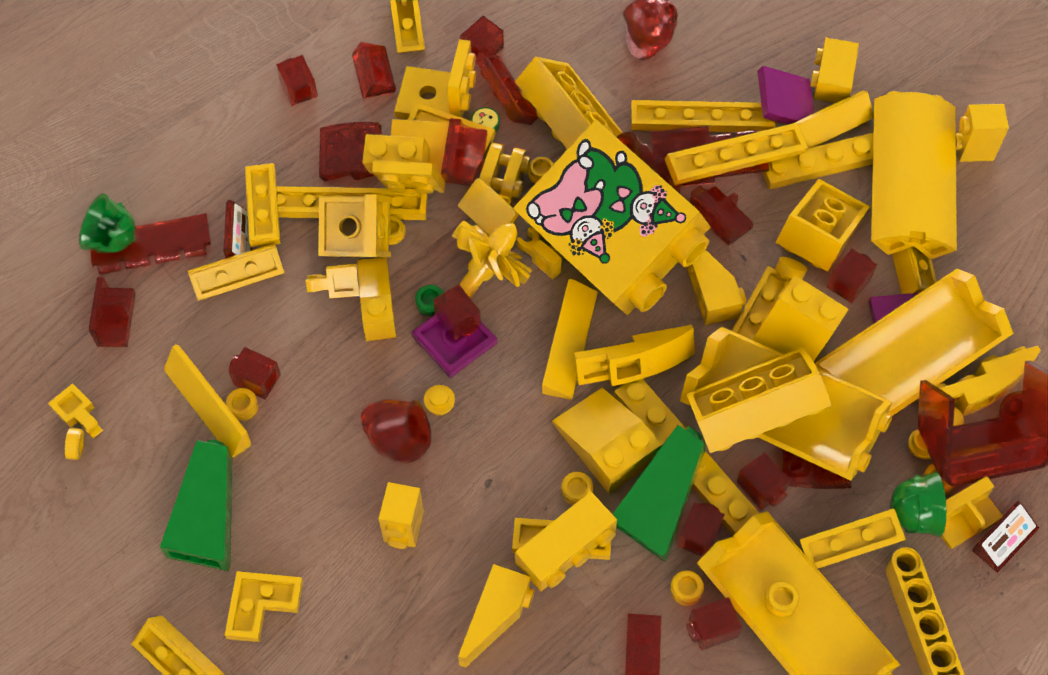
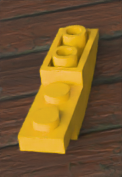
[574,325,695,386]
[922,345,1041,416]

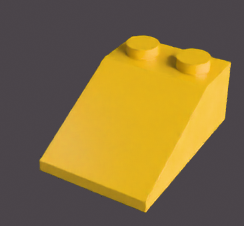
[775,179,870,272]
[552,387,662,494]

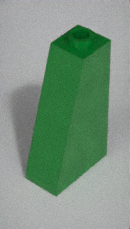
[612,425,705,562]
[160,440,233,572]

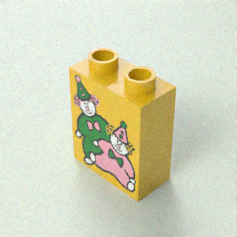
[513,119,711,316]

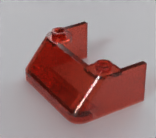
[918,360,1048,486]

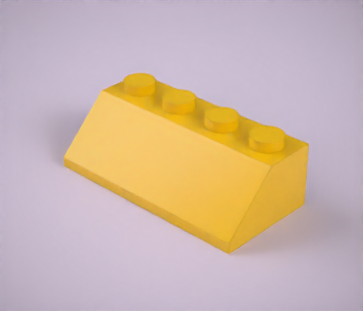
[515,56,630,149]
[686,347,832,453]

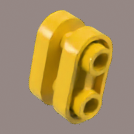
[479,142,531,202]

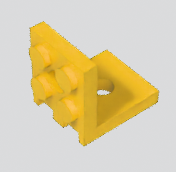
[394,39,476,120]
[372,119,451,194]
[318,194,392,258]

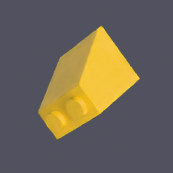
[753,275,849,362]

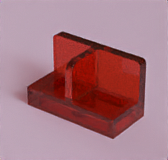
[441,118,488,186]
[690,185,754,246]
[89,277,136,347]

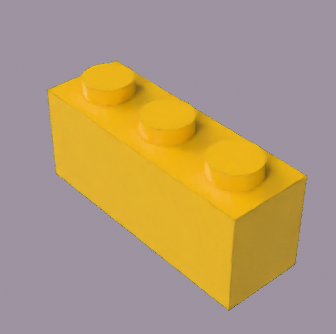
[515,491,617,592]

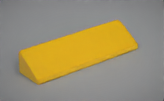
[892,246,937,294]
[542,279,598,400]
[164,344,251,458]
[131,616,225,675]

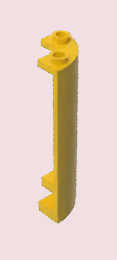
[871,91,957,260]
[814,269,1014,416]
[680,327,892,481]
[697,511,900,675]

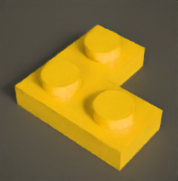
[224,571,304,642]

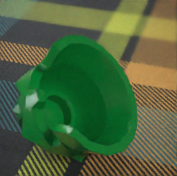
[79,193,136,253]
[890,471,947,537]

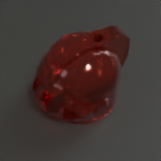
[623,0,678,60]
[360,399,432,463]

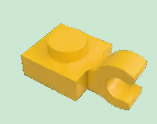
[517,227,562,280]
[306,264,360,299]
[48,383,103,439]

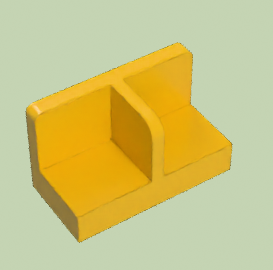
[457,178,518,236]
[941,476,1003,549]

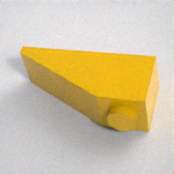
[390,0,425,54]
[686,250,746,325]
[357,257,397,342]
[458,564,535,668]

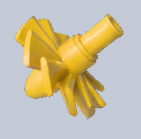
[452,221,532,301]

